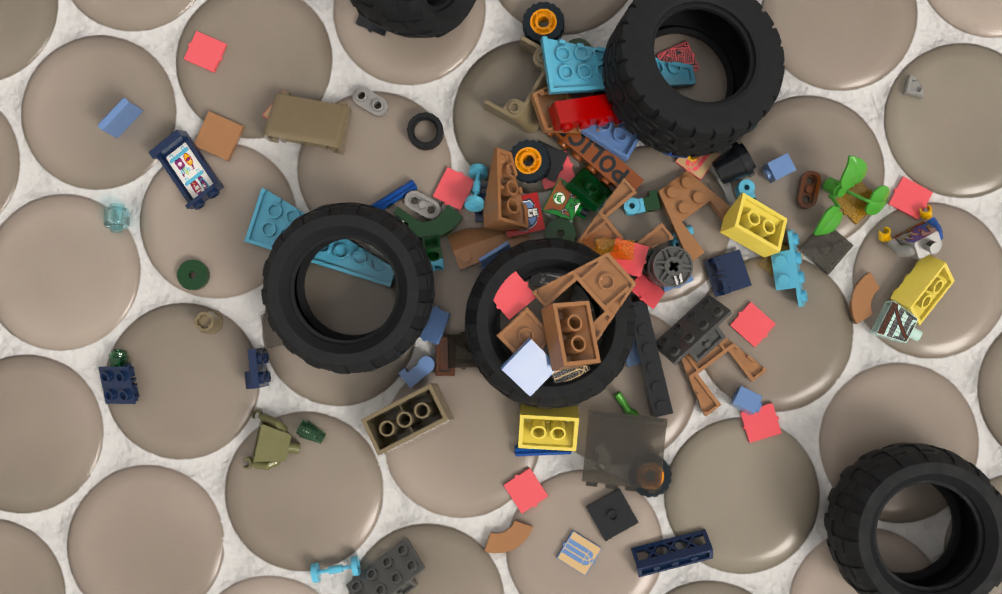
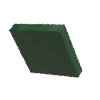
[566,168,612,212]

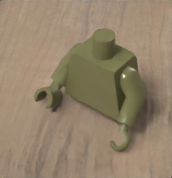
[243,409,300,470]

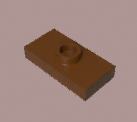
[435,337,455,376]

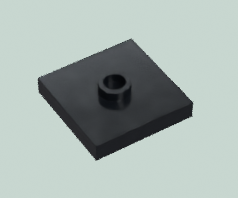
[586,488,639,541]

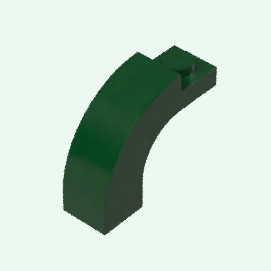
[394,205,464,239]

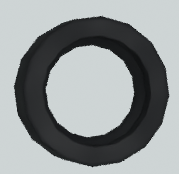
[407,112,444,151]

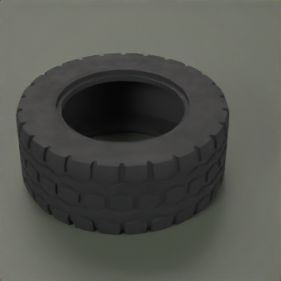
[602,0,785,157]

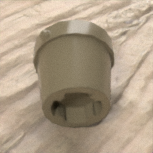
[194,309,223,334]

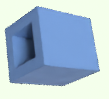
[762,153,796,183]
[729,386,763,415]

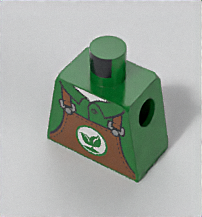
[542,178,590,221]

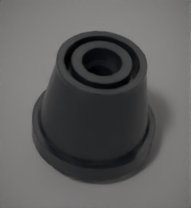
[711,141,756,185]

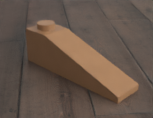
[483,147,529,231]
[447,228,530,271]

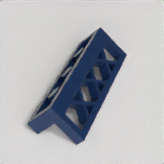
[631,529,713,577]

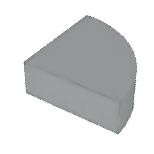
[903,75,924,99]

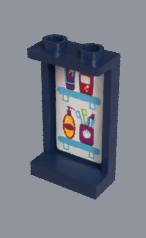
[148,130,224,210]

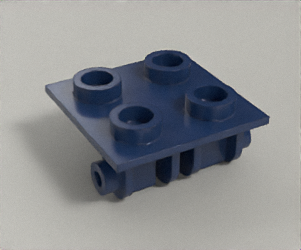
[703,249,752,297]
[98,363,140,404]

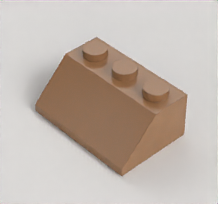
[541,301,601,371]

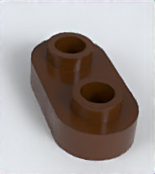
[796,171,821,209]

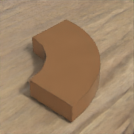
[849,272,880,324]
[484,520,533,553]

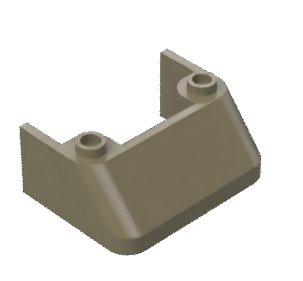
[484,36,547,134]

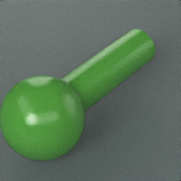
[614,391,639,424]

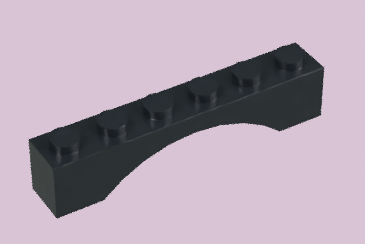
[632,301,673,418]

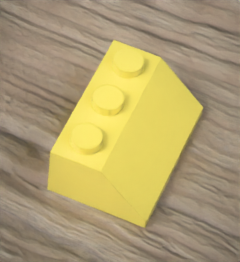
[720,193,787,258]
[890,255,955,325]
[518,403,579,451]

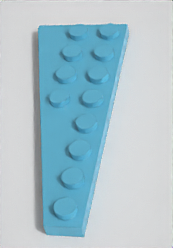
[540,36,696,95]
[244,188,395,287]

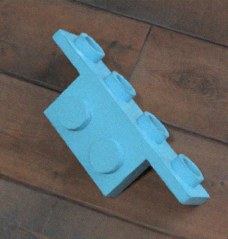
[771,230,808,307]

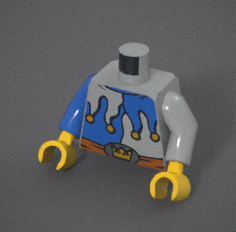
[878,205,943,259]

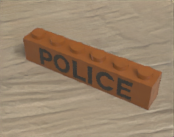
[544,133,644,190]

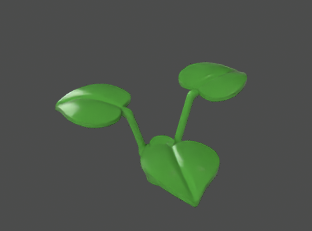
[813,155,890,236]

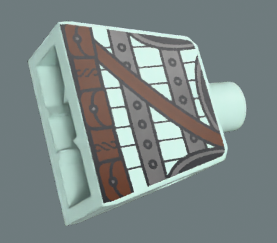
[870,301,923,343]

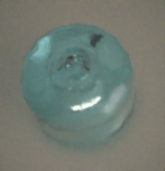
[103,203,130,233]

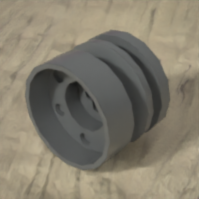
[644,246,693,287]

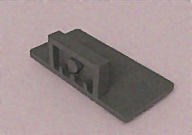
[656,294,732,365]
[346,538,425,594]

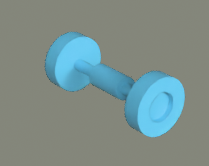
[464,163,488,212]
[310,556,361,583]

